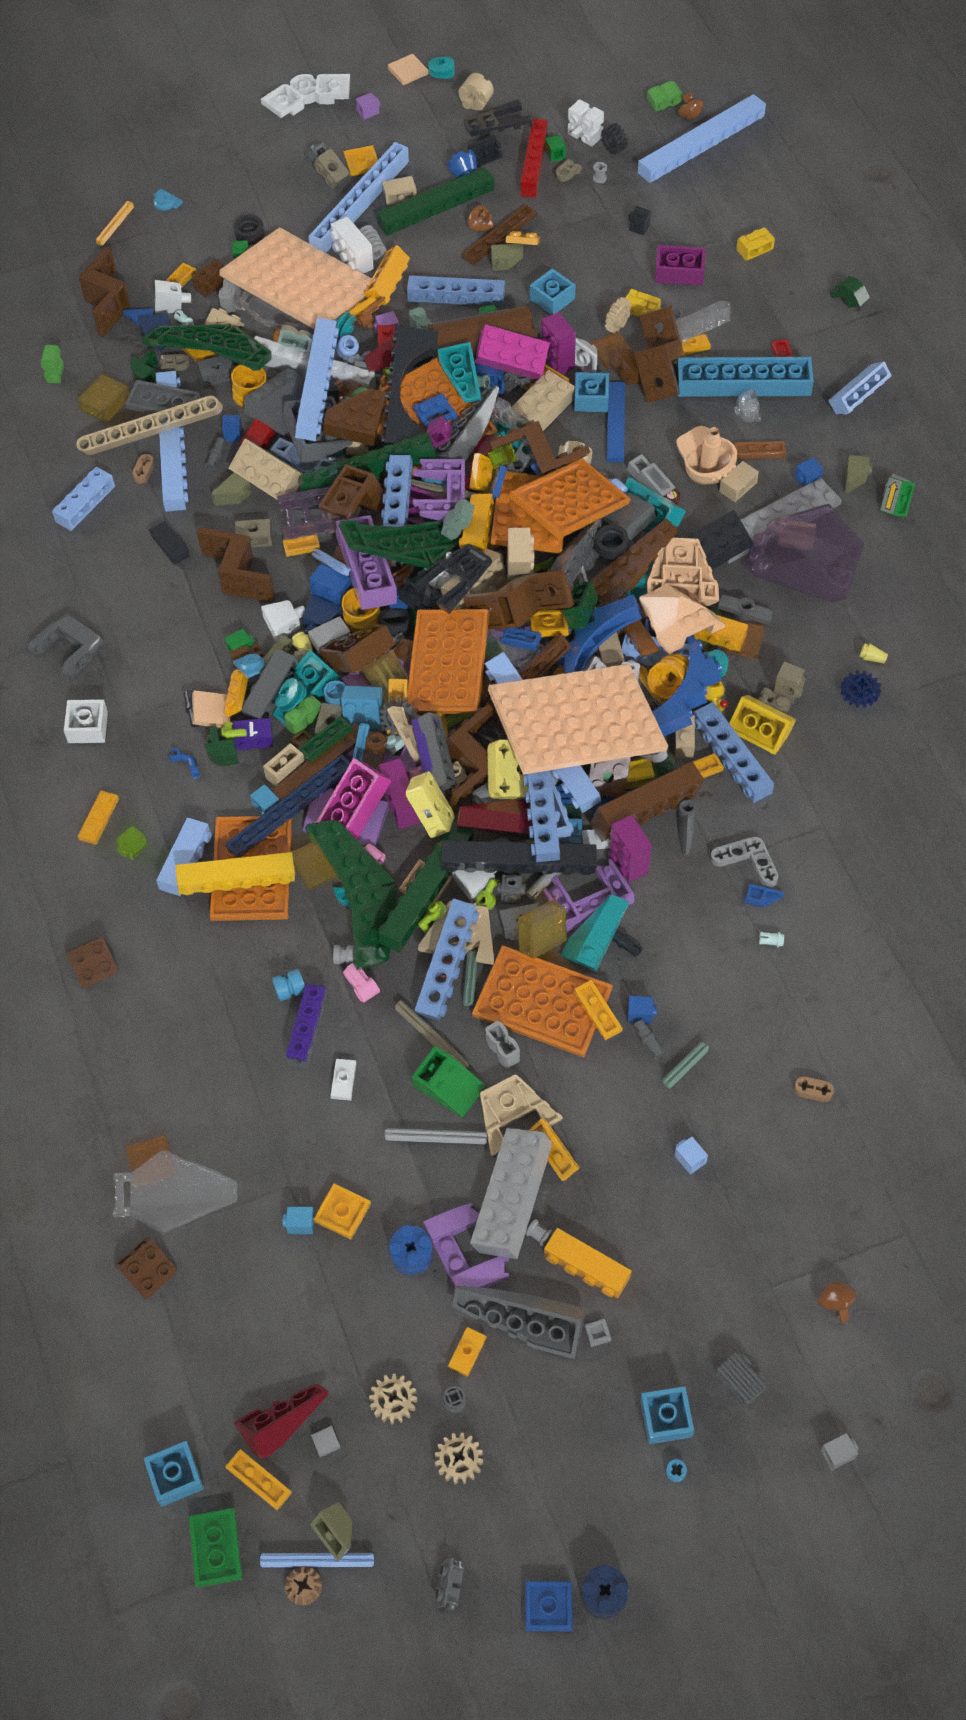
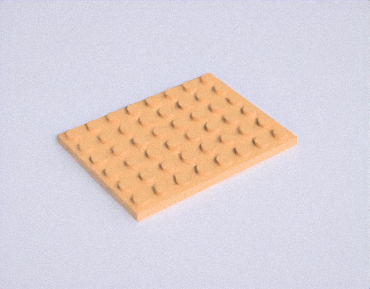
[219,227,372,330]
[488,664,668,775]

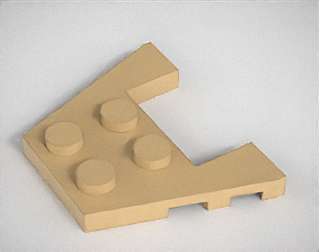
[387,706,425,762]
[418,901,494,965]
[479,1074,563,1157]

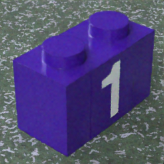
[233,718,273,750]

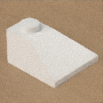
[575,338,597,373]

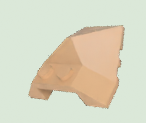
[647,538,719,607]
[639,584,726,654]

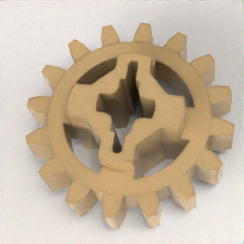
[605,297,631,333]
[369,1374,417,1424]
[435,1433,483,1484]

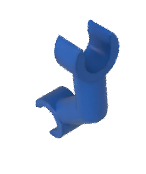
[168,748,200,779]

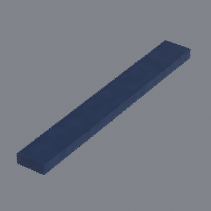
[225,754,350,858]

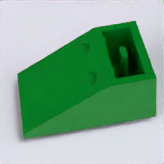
[412,1046,486,1118]

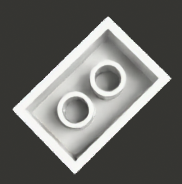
[330,217,374,274]

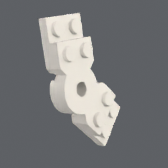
[261,74,350,118]

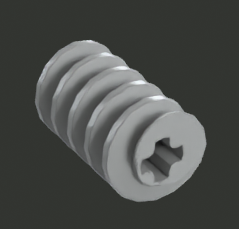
[359,225,387,260]

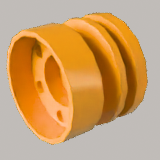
[231,365,266,408]
[342,588,380,633]
[647,653,690,700]

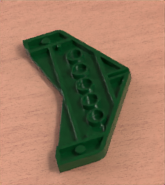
[142,324,272,371]
[338,519,463,569]
[305,820,397,970]

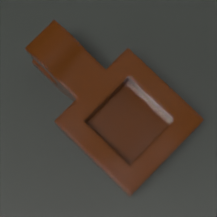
[230,644,263,667]

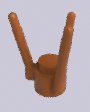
[357,296,399,329]

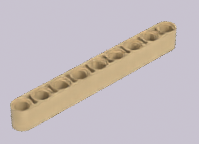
[76,396,223,455]

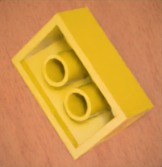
[729,695,796,755]

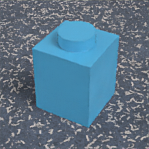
[283,1207,315,1234]

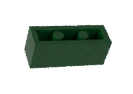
[563,581,598,630]

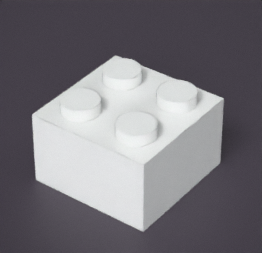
[64,700,108,743]

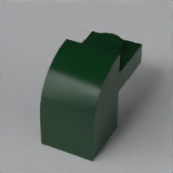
[829,276,870,308]
[130,350,158,383]
[204,726,238,766]

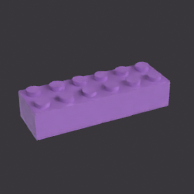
[336,515,397,610]

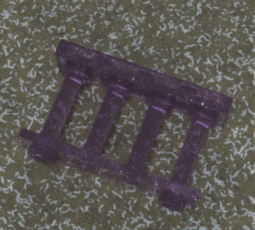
[277,487,351,540]

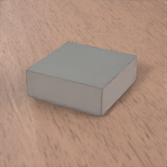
[584,1319,611,1347]
[311,1426,340,1457]

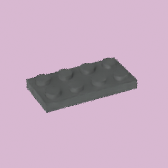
[125,380,200,419]

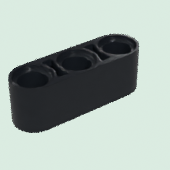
[149,521,190,565]

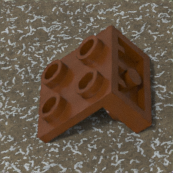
[66,936,118,988]
[114,1237,177,1299]

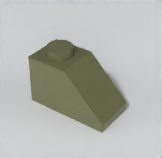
[491,244,523,271]
[845,455,872,493]
[211,472,251,506]
[310,1502,352,1562]

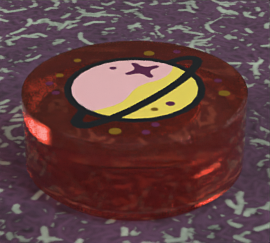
[663,489,680,504]

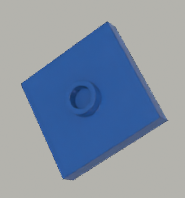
[526,1581,572,1632]

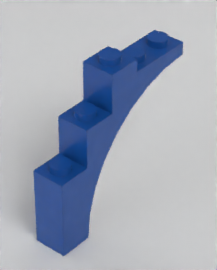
[556,594,642,674]
[652,635,723,736]

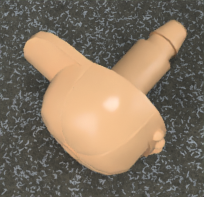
[676,426,737,485]

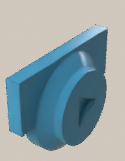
[153,189,183,211]
[233,654,265,678]

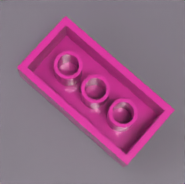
[475,324,550,380]
[316,758,392,840]

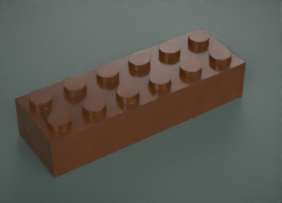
[590,761,705,842]

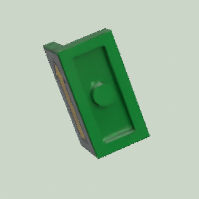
[880,477,916,517]

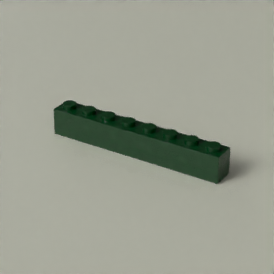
[377,167,494,236]
[299,432,437,502]
[377,821,474,953]

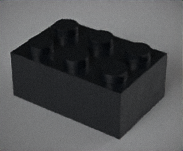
[688,510,754,570]

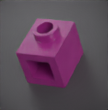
[427,416,452,447]

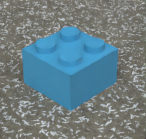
[530,268,576,315]
[574,372,609,412]
[341,686,384,730]
[640,1387,694,1445]
[144,1441,204,1507]

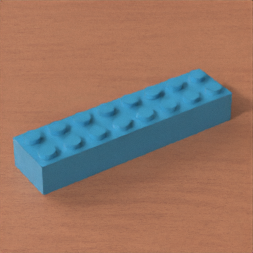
[677,357,814,397]

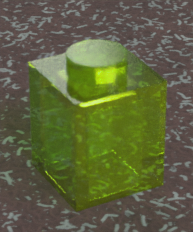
[488,444,518,469]
[115,825,148,860]

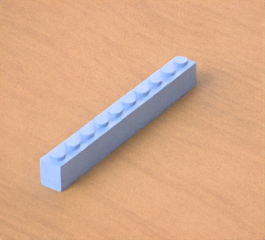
[638,94,766,183]
[309,142,409,253]
[295,317,339,441]
[156,371,189,512]
[485,652,602,813]

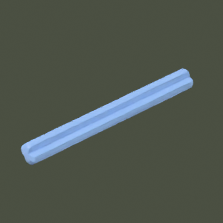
[311,548,351,576]
[260,1553,374,1567]

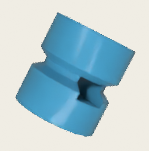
[324,681,346,705]
[272,968,305,1002]

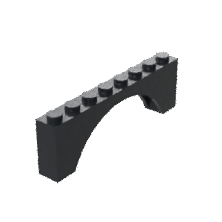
[381,326,438,447]

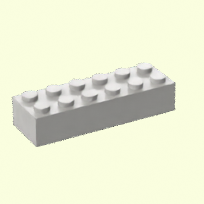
[470,1128,553,1259]

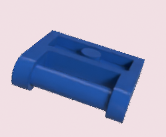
[413,393,458,432]

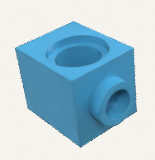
[250,784,279,815]

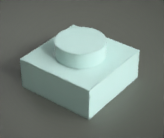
[385,734,405,755]

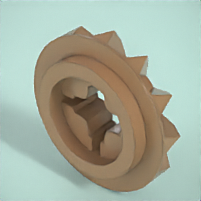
[285,1566,322,1606]

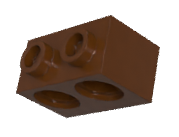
[192,259,225,298]

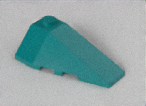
[625,477,686,532]

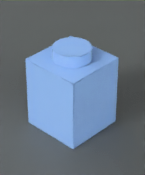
[675,1137,708,1175]

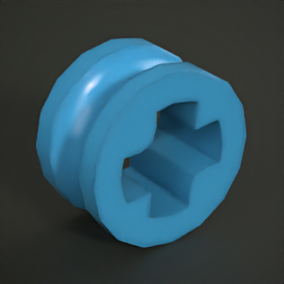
[666,1459,687,1482]

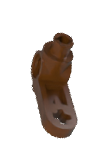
[362,731,388,772]

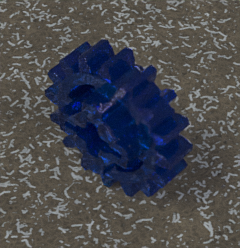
[841,670,881,708]

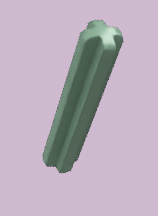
[463,951,477,1007]
[662,1042,709,1089]

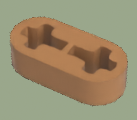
[132,454,155,484]
[794,1077,834,1102]

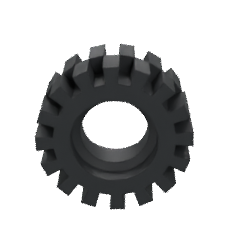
[601,123,628,155]

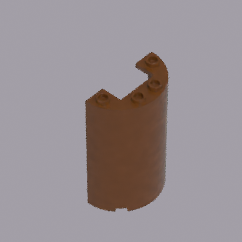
[427,305,538,362]

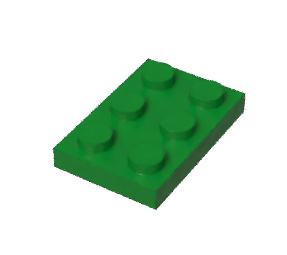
[189,1508,243,1588]

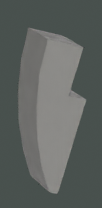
[627,454,675,496]

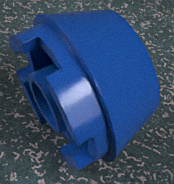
[447,150,477,179]

